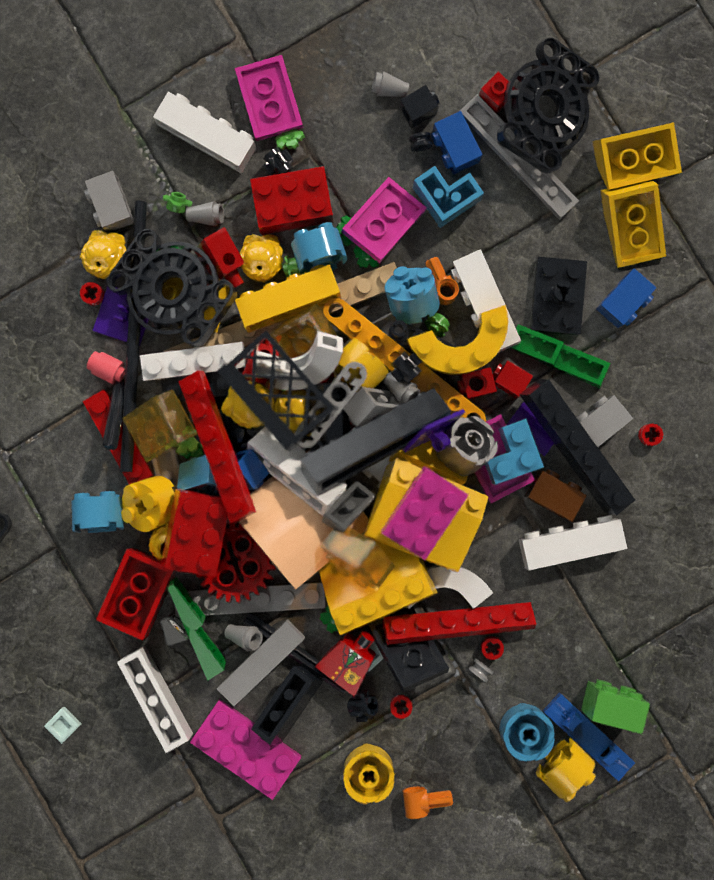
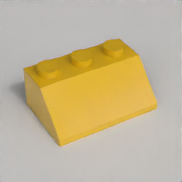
[593,122,682,190]

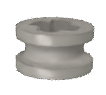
[468,658,494,682]

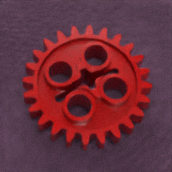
[196,523,276,603]

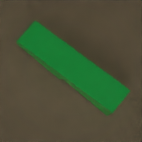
[510,324,611,389]
[168,576,226,681]

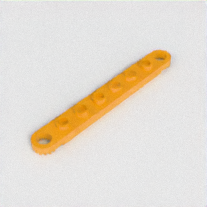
[323,298,486,422]

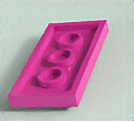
[190,699,302,800]

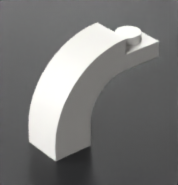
[256,331,343,390]
[408,565,493,609]

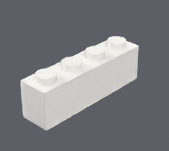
[153,92,256,174]
[451,249,521,353]
[140,342,247,381]
[247,427,347,516]
[518,515,627,570]
[117,645,193,753]

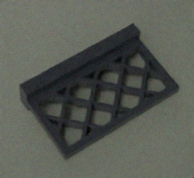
[217,330,336,452]

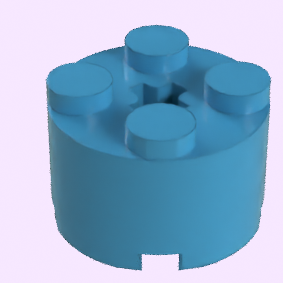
[291,222,347,275]
[385,266,440,324]
[71,491,124,533]
[499,703,555,761]

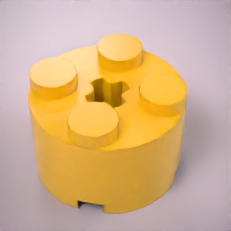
[334,338,389,393]
[121,476,175,532]
[536,738,595,802]
[343,744,395,804]

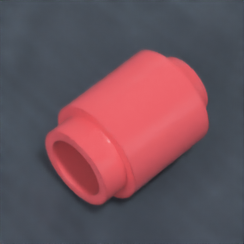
[86,351,125,384]

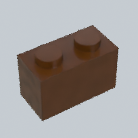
[524,469,587,522]

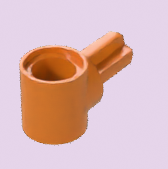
[425,257,459,305]
[403,786,453,819]

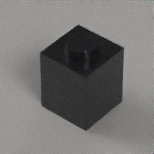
[399,85,439,129]

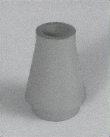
[372,71,409,98]
[186,201,224,226]
[383,372,420,404]
[224,624,263,651]

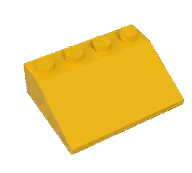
[364,458,488,573]
[319,539,437,635]

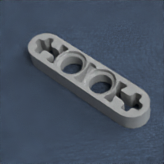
[295,362,367,448]

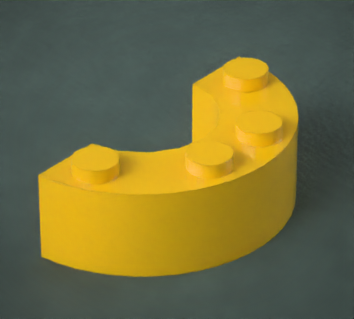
[407,305,508,375]

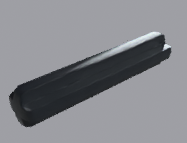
[102,381,125,450]

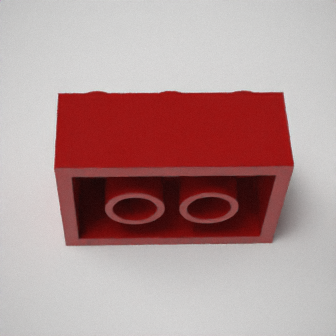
[250,166,333,235]
[161,488,228,577]
[96,548,177,640]

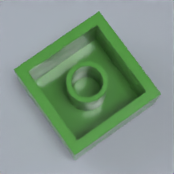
[581,679,650,734]

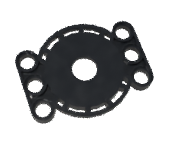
[497,38,600,174]
[107,229,237,347]

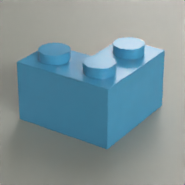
[413,166,484,228]
[485,419,544,485]
[177,455,220,496]

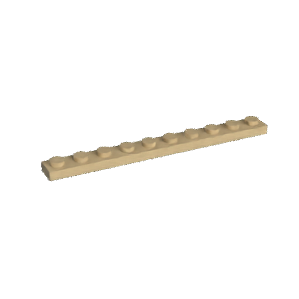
[164,262,397,352]

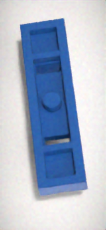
[543,692,635,781]

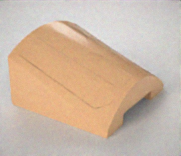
[240,449,369,590]

